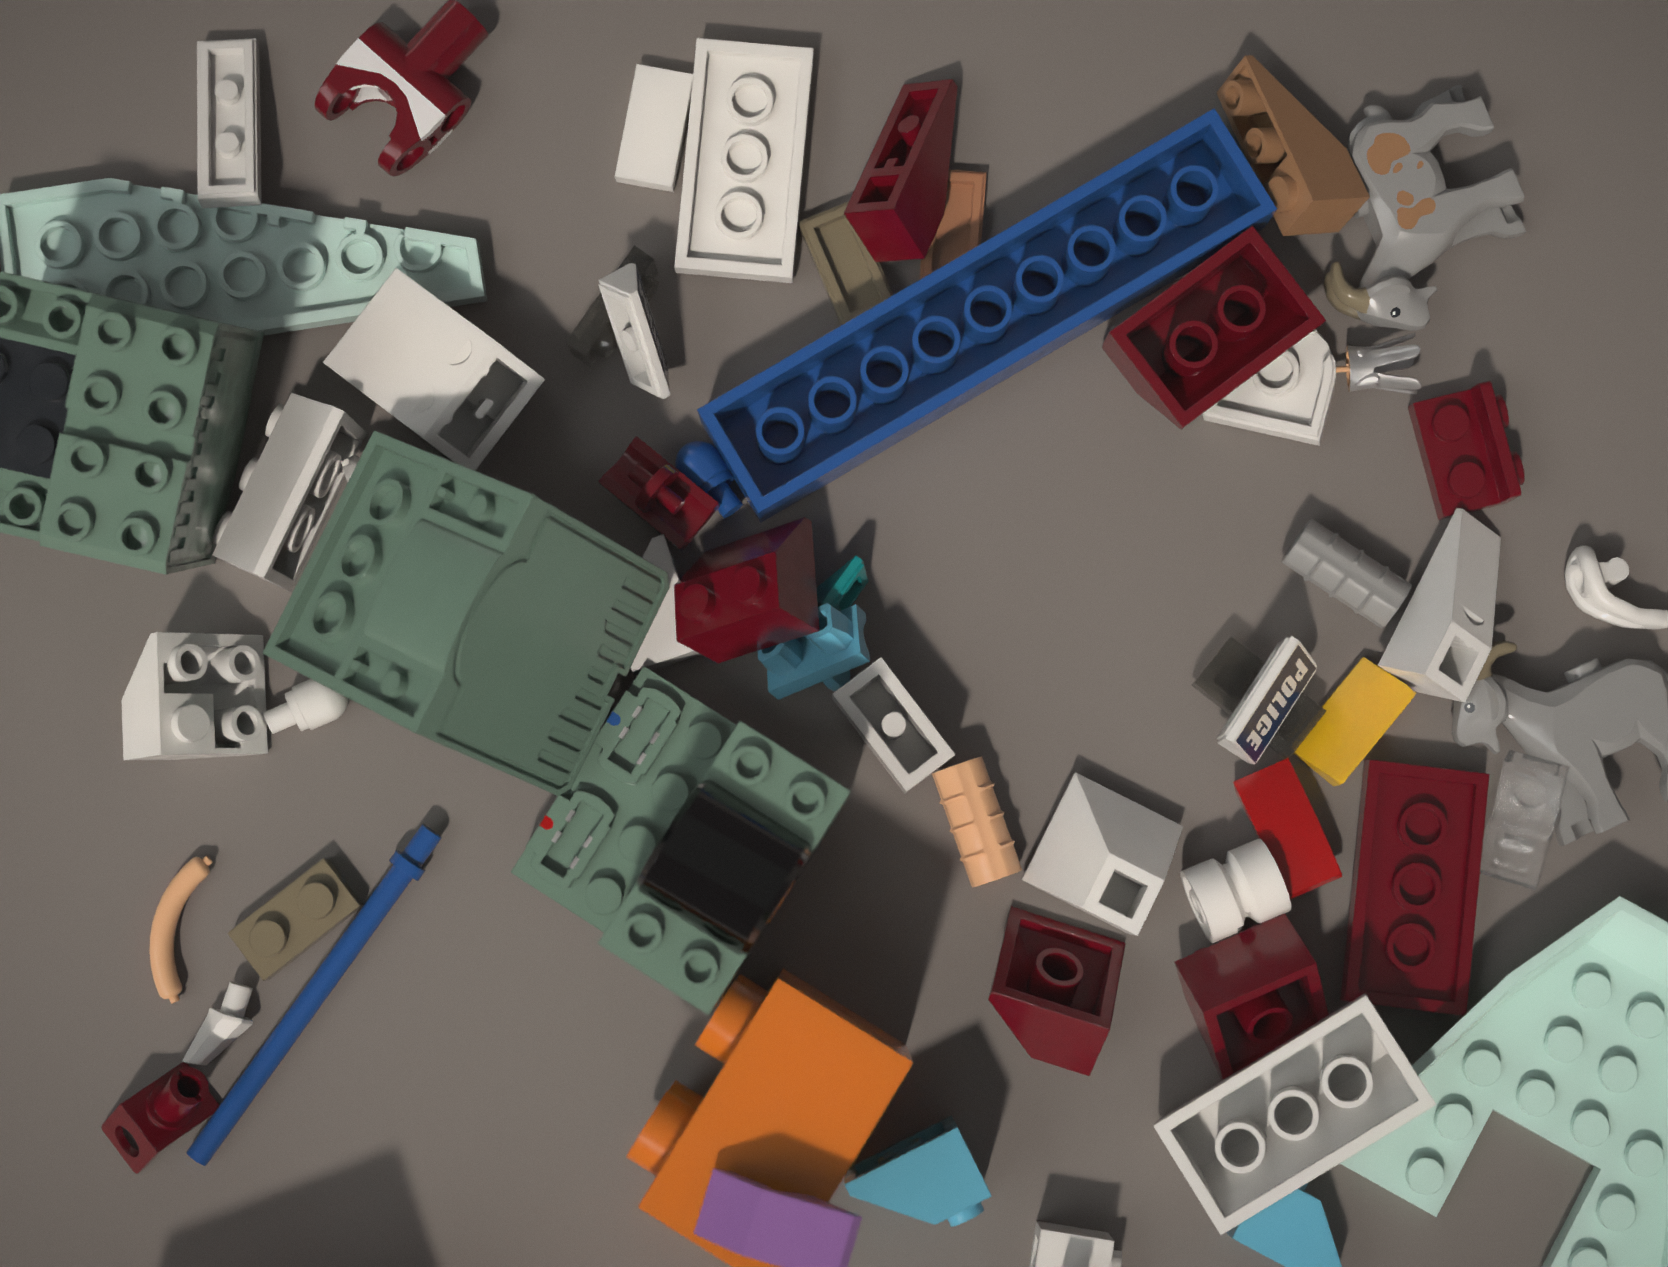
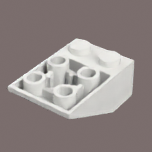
[323,268,545,471]

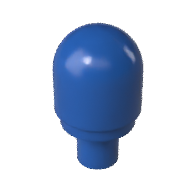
[675,441,743,518]

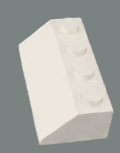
[1153,993,1437,1235]

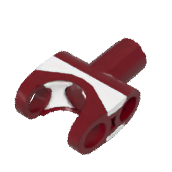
[314,0,489,177]

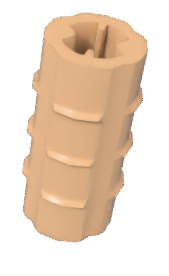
[932,756,1022,888]

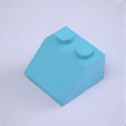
[844,1115,991,1227]

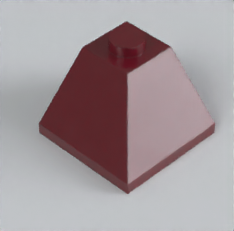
[988,906,1126,1076]

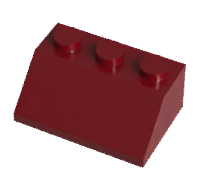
[1101,226,1326,430]

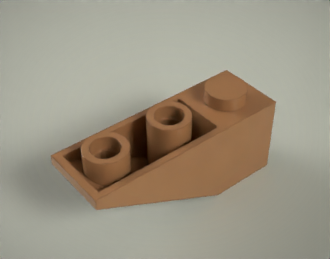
[1216,55,1370,236]

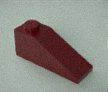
[844,79,958,262]

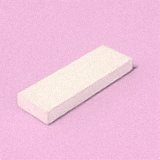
[197,38,262,208]

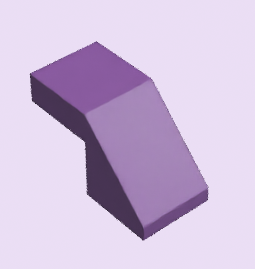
[694,1168,862,1267]

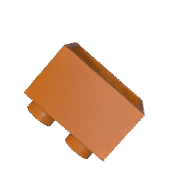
[626,968,913,1267]

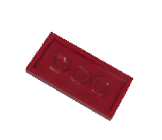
[1340,759,1490,1016]

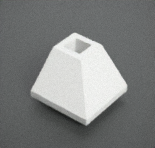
[121,632,268,760]
[1021,772,1183,936]

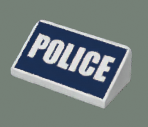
[599,263,671,399]
[1217,636,1317,764]

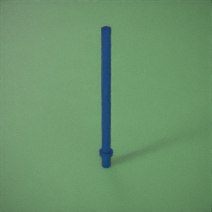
[186,824,442,1166]

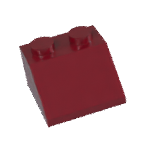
[674,517,820,663]
[1174,913,1329,1081]

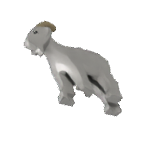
[1452,640,1668,846]

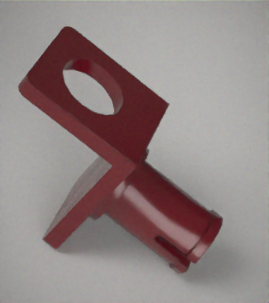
[101,1062,219,1174]

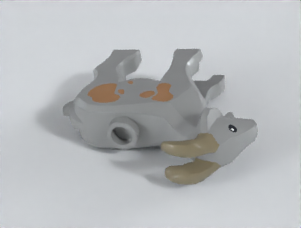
[1323,85,1526,331]

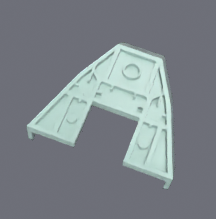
[1340,896,1668,1267]

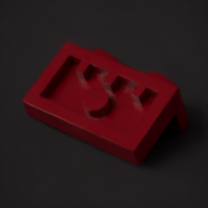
[1408,380,1525,520]

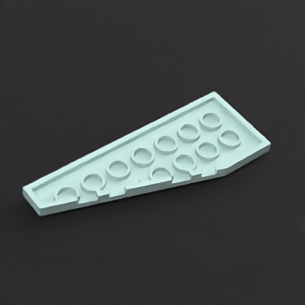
[0,178,488,335]

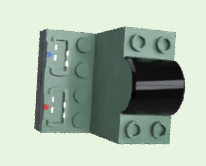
[510,666,851,1015]

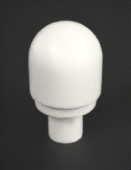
[263,679,348,734]

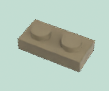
[227,858,364,981]

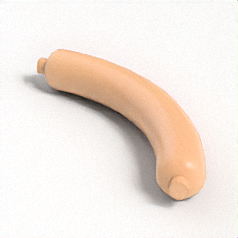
[149,855,213,1004]

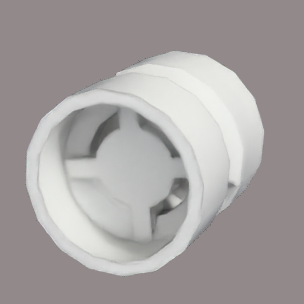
[1180,838,1291,943]

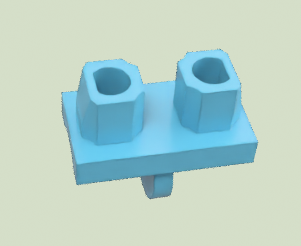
[758,603,870,700]

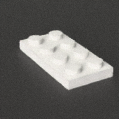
[674,38,814,283]

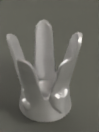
[1336,332,1422,394]

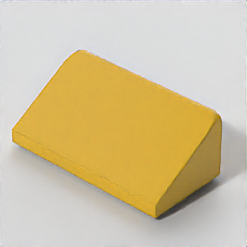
[1287,657,1416,786]

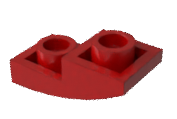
[1233,758,1342,899]

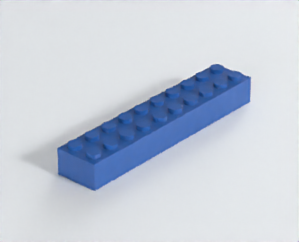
[697,108,1277,523]

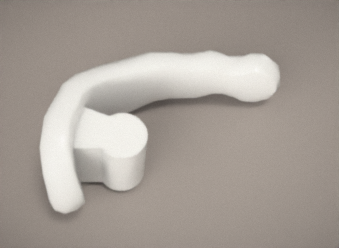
[1564,545,1668,630]

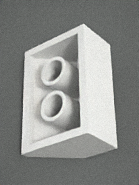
[212,393,367,592]

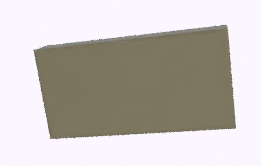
[798,201,893,325]

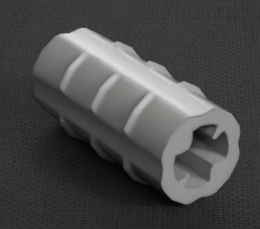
[1281,518,1412,628]

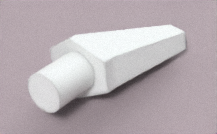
[182,982,253,1066]

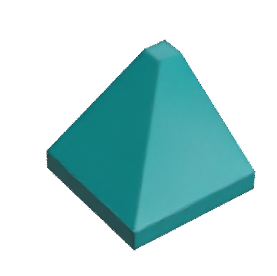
[817,556,868,611]

